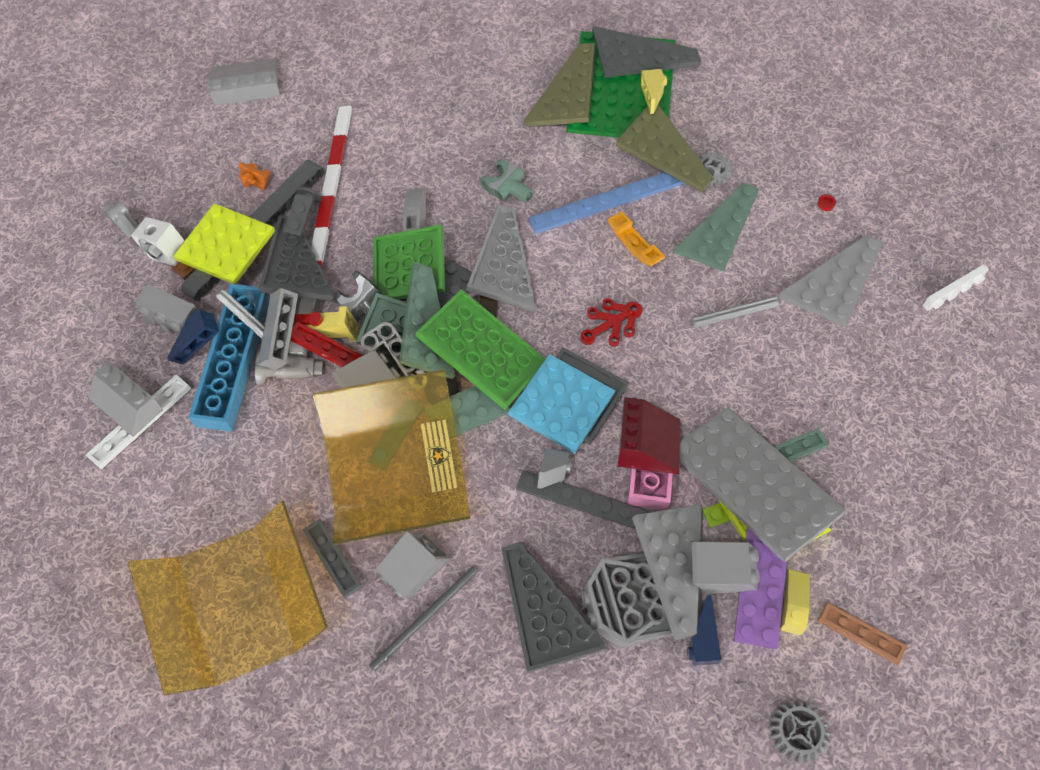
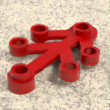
[580,298,643,347]

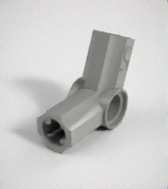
[102,201,138,239]

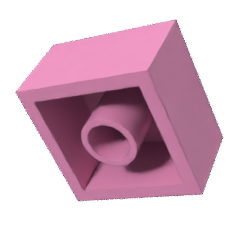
[627,468,673,510]

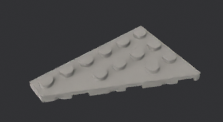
[466,204,536,312]
[778,235,883,327]
[632,505,701,640]

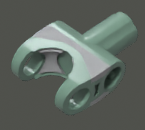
[480,159,534,203]

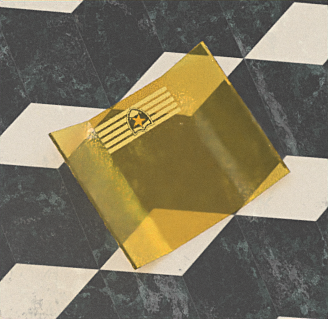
[313,370,471,545]
[128,500,328,696]

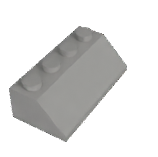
[89,361,163,437]

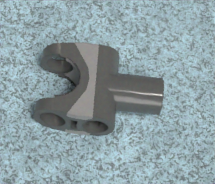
[334,270,383,320]

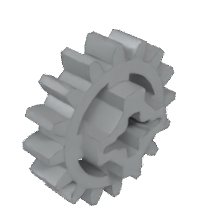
[699,152,733,186]

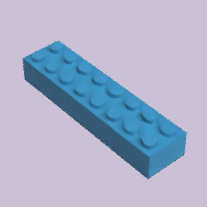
[189,284,270,432]

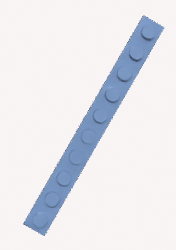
[528,172,685,234]

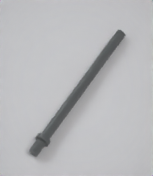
[369,567,478,671]

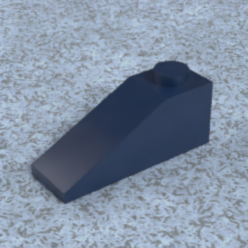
[167,309,219,364]
[687,595,722,666]

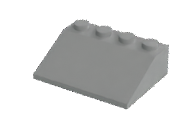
[209,58,280,105]

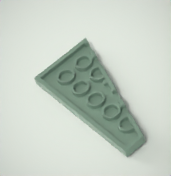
[399,262,455,379]

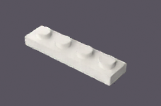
[922,264,989,311]

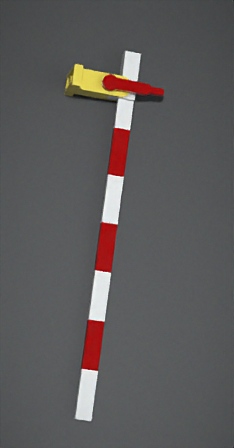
[289,106,359,358]

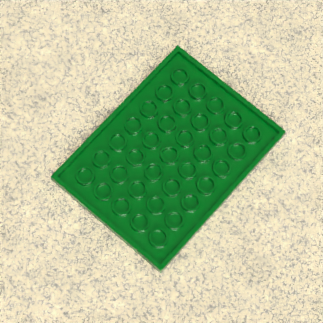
[566,31,676,138]

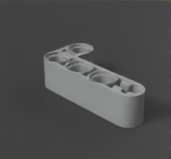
[361,322,427,388]

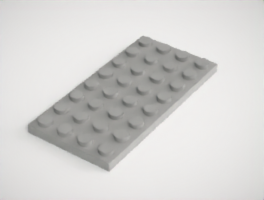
[679,407,846,563]

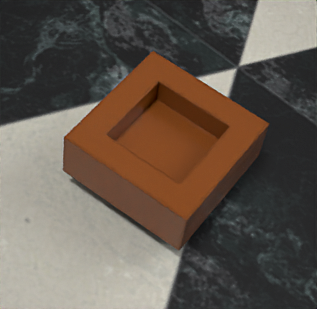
[171,262,196,281]

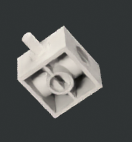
[131,217,185,266]

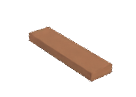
[818,602,907,665]

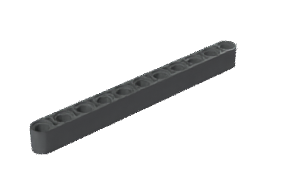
[181,159,324,301]

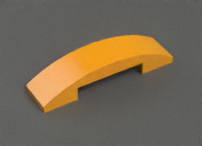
[608,211,665,266]

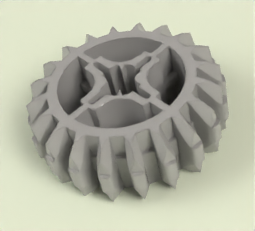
[768,700,831,764]

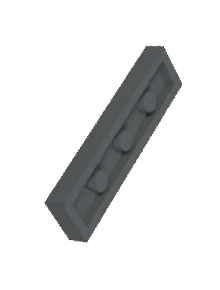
[302,519,362,599]

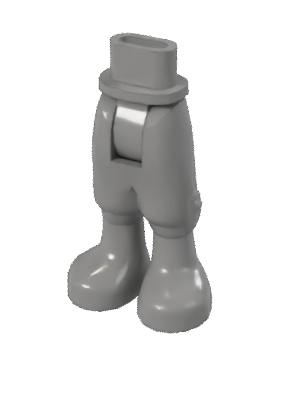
[255,350,324,385]

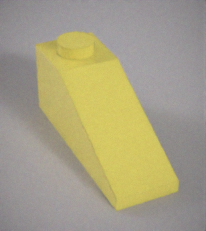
[641,69,667,114]
[780,569,810,635]

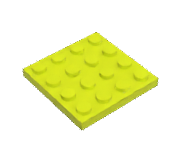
[173,203,275,284]

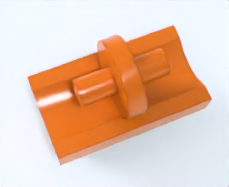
[239,162,271,190]

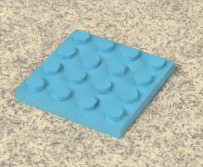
[508,354,615,454]

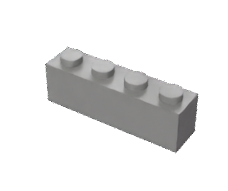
[258,288,298,370]

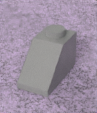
[537,448,572,488]

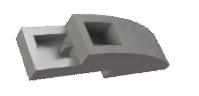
[403,188,426,232]

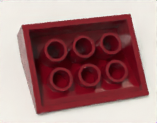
[617,397,680,475]

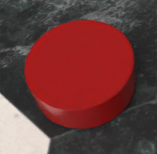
[817,194,836,211]

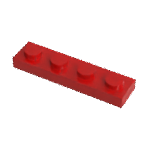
[290,321,363,367]

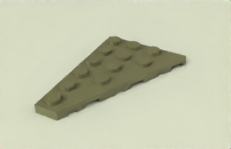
[524,43,595,127]
[616,105,713,193]

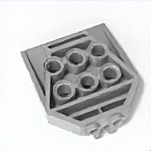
[579,553,673,648]

